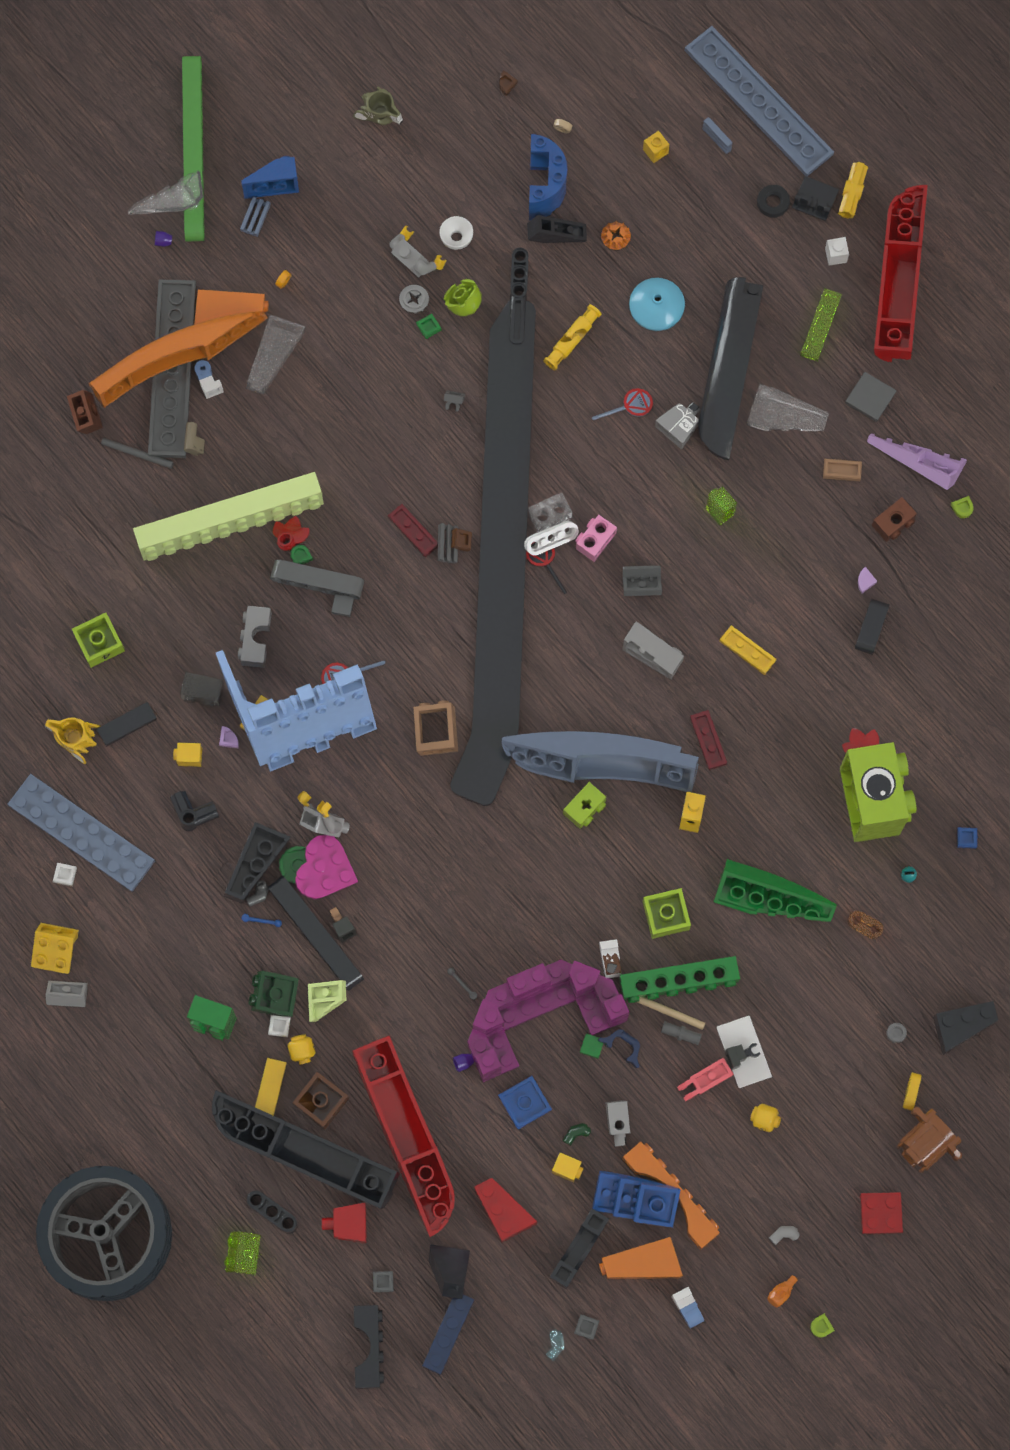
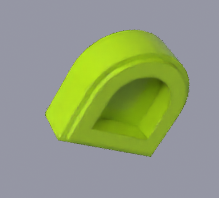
[951,496,974,518]
[810,1313,835,1338]

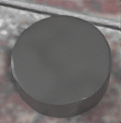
[886,1023,907,1043]

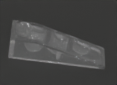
[127,170,203,215]

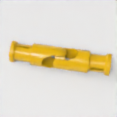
[543,304,602,370]

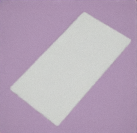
[717,1016,772,1088]

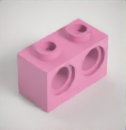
[575,515,617,562]

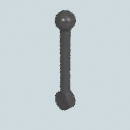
[447,968,477,1000]

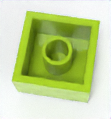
[72,613,125,668]
[643,888,691,939]

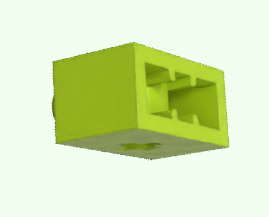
[563,782,606,829]

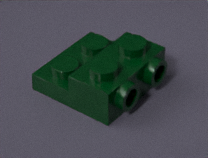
[248,971,299,1017]

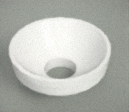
[440,216,473,250]

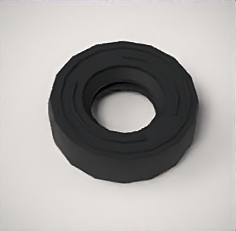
[757,185,790,218]

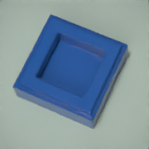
[957,827,977,848]

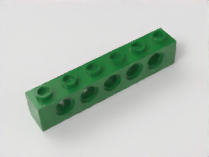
[619,956,740,1003]

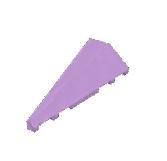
[867,434,967,490]

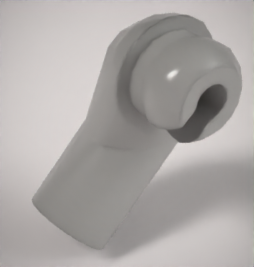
[769,1226,800,1245]

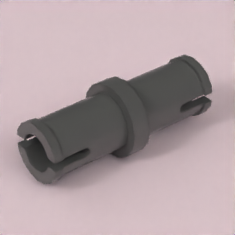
[661,1021,702,1046]

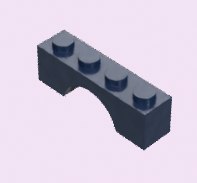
[422,1294,474,1375]

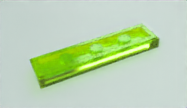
[800,288,842,361]

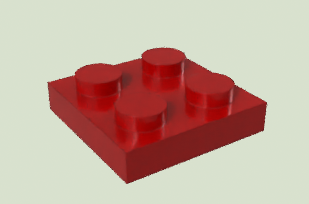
[860,1192,903,1234]

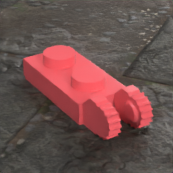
[677,1058,734,1102]

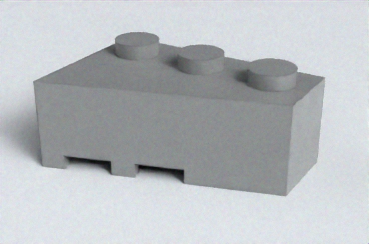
[623,621,684,679]

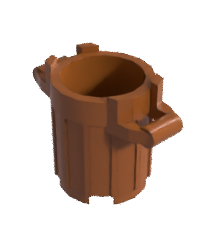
[897,1107,962,1173]

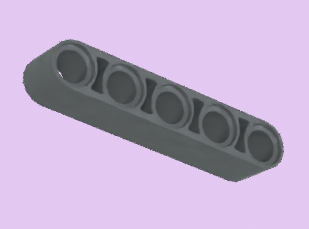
[270,560,365,600]

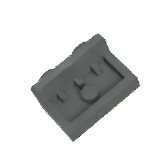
[622,566,662,596]

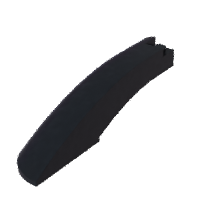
[698,277,764,461]
[212,1090,400,1209]

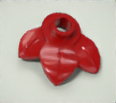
[273,516,310,551]
[842,728,879,753]

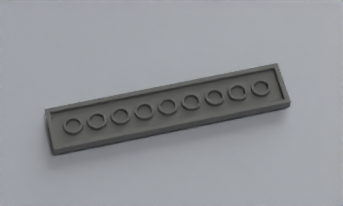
[148,279,196,458]

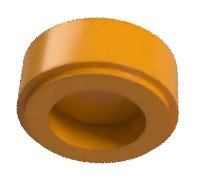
[275,270,291,289]

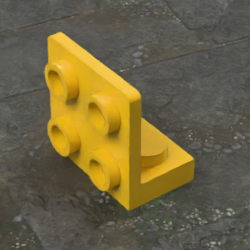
[31,923,79,974]

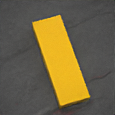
[719,625,777,675]
[255,1058,287,1116]

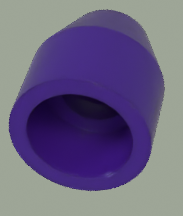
[154,231,172,247]
[453,1054,474,1072]

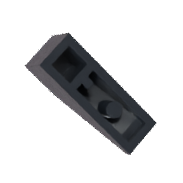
[527,215,587,243]

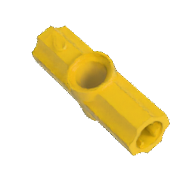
[838,162,868,219]

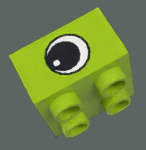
[840,742,916,842]

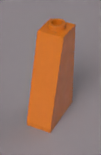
[194,290,269,324]
[599,1237,683,1279]

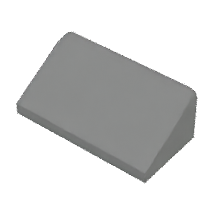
[46,981,88,1007]

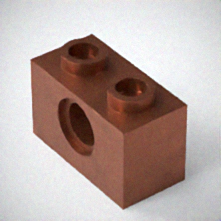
[67,390,103,434]
[872,497,917,542]

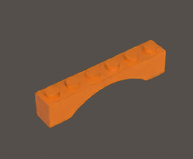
[622,1142,720,1250]

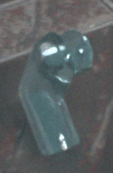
[546,1329,565,1361]

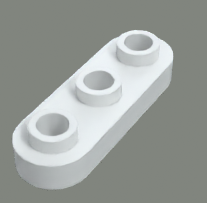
[524,521,579,555]

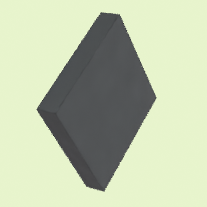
[845,372,897,422]

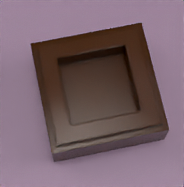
[451,528,472,552]

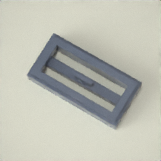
[702,117,732,154]
[240,197,271,237]

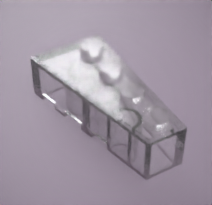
[246,315,306,395]

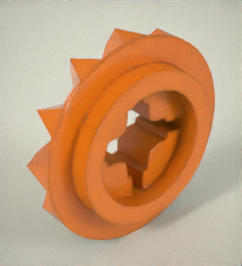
[601,221,631,250]

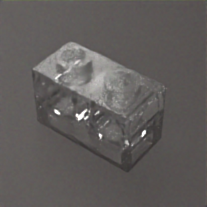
[528,492,572,532]

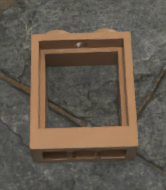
[414,701,458,756]

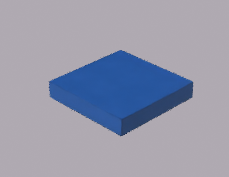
[498,1076,552,1130]

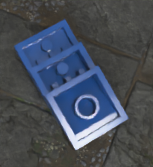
[592,1171,680,1228]

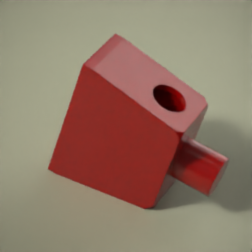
[322,1203,366,1243]

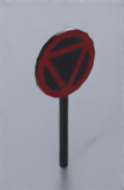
[526,542,567,594]

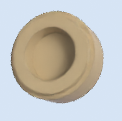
[553,119,572,133]

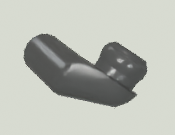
[246,880,269,907]

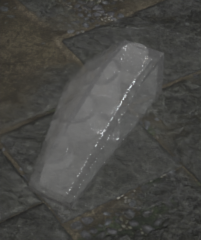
[747,384,829,431]

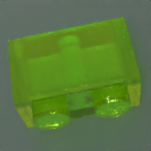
[706,486,737,526]

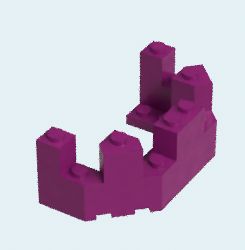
[467,960,629,1082]

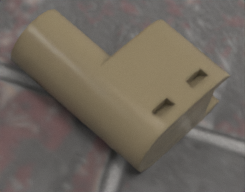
[184,422,205,456]

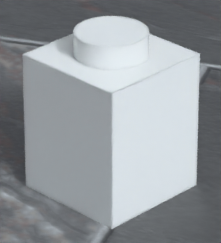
[825,237,849,265]

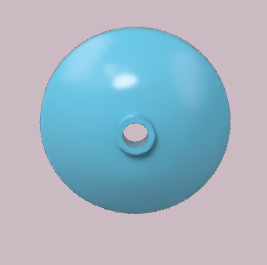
[629,278,685,331]

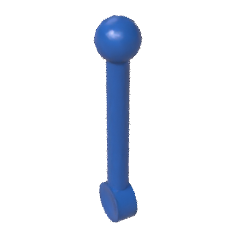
[242,914,282,927]

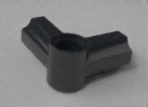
[170,791,219,831]

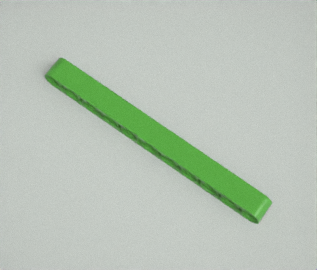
[182,56,204,242]

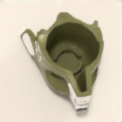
[353,86,403,125]

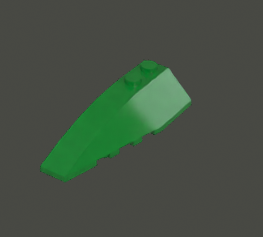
[714,859,837,922]

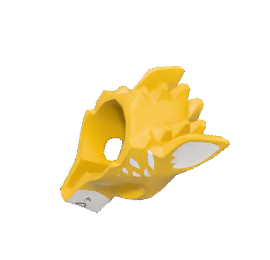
[45,718,101,764]

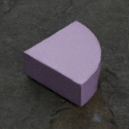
[858,567,877,594]
[219,726,239,749]

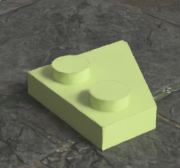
[308,980,346,1022]

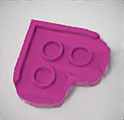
[295,835,358,900]

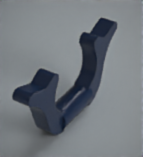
[598,1029,640,1068]

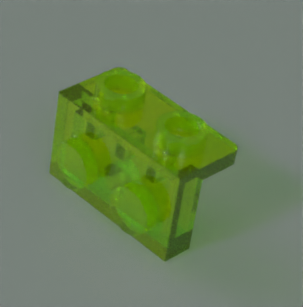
[225,1231,261,1275]

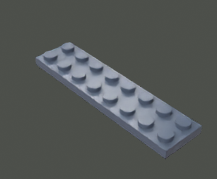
[7,774,155,892]

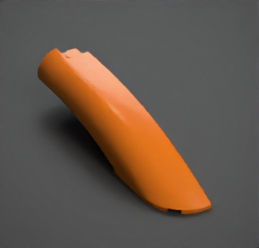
[88,311,268,408]

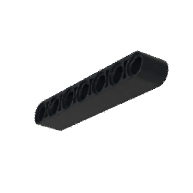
[267,875,364,991]

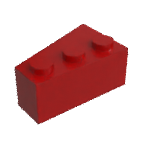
[474,1178,537,1242]

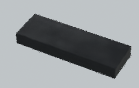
[97,702,157,747]

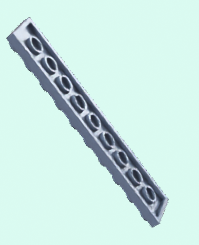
[685,26,834,177]

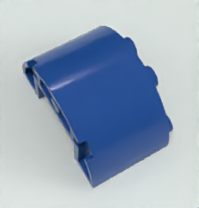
[529,134,567,221]

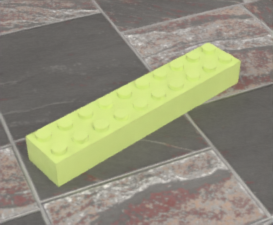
[133,472,324,561]

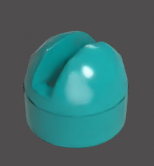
[901,866,917,883]

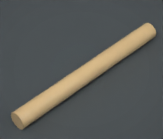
[637,997,705,1030]

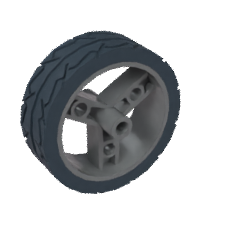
[36,1166,172,1301]

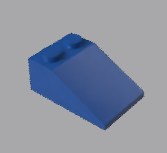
[241,156,299,199]

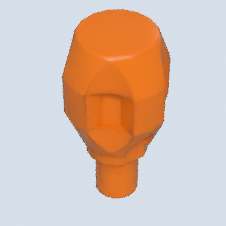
[767,1275,798,1308]

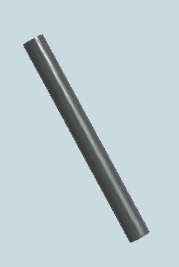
[101,438,174,469]

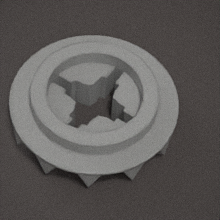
[399,285,429,314]

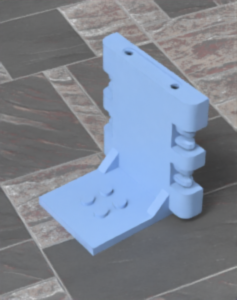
[216,650,377,772]

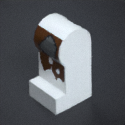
[599,939,621,978]

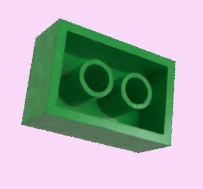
[187,995,237,1041]

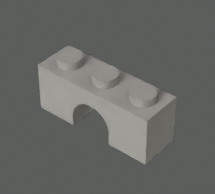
[238,606,272,668]

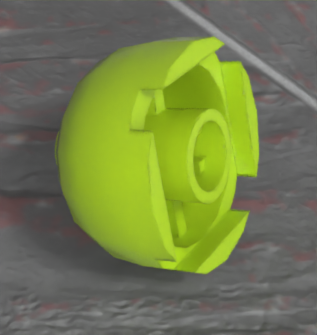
[444,279,482,316]

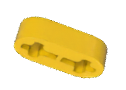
[903,1072,921,1110]

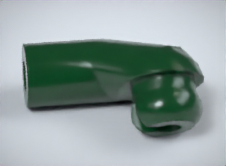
[563,1123,591,1146]

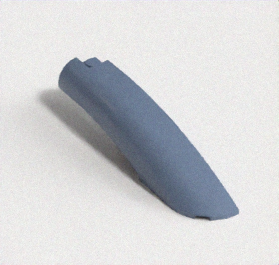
[502,731,699,793]

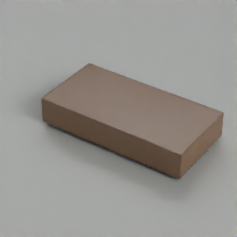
[823,459,862,481]

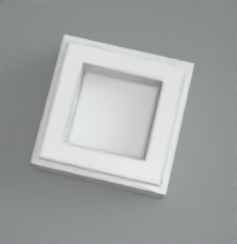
[53,863,77,887]
[268,1015,291,1038]

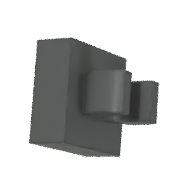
[444,390,465,412]

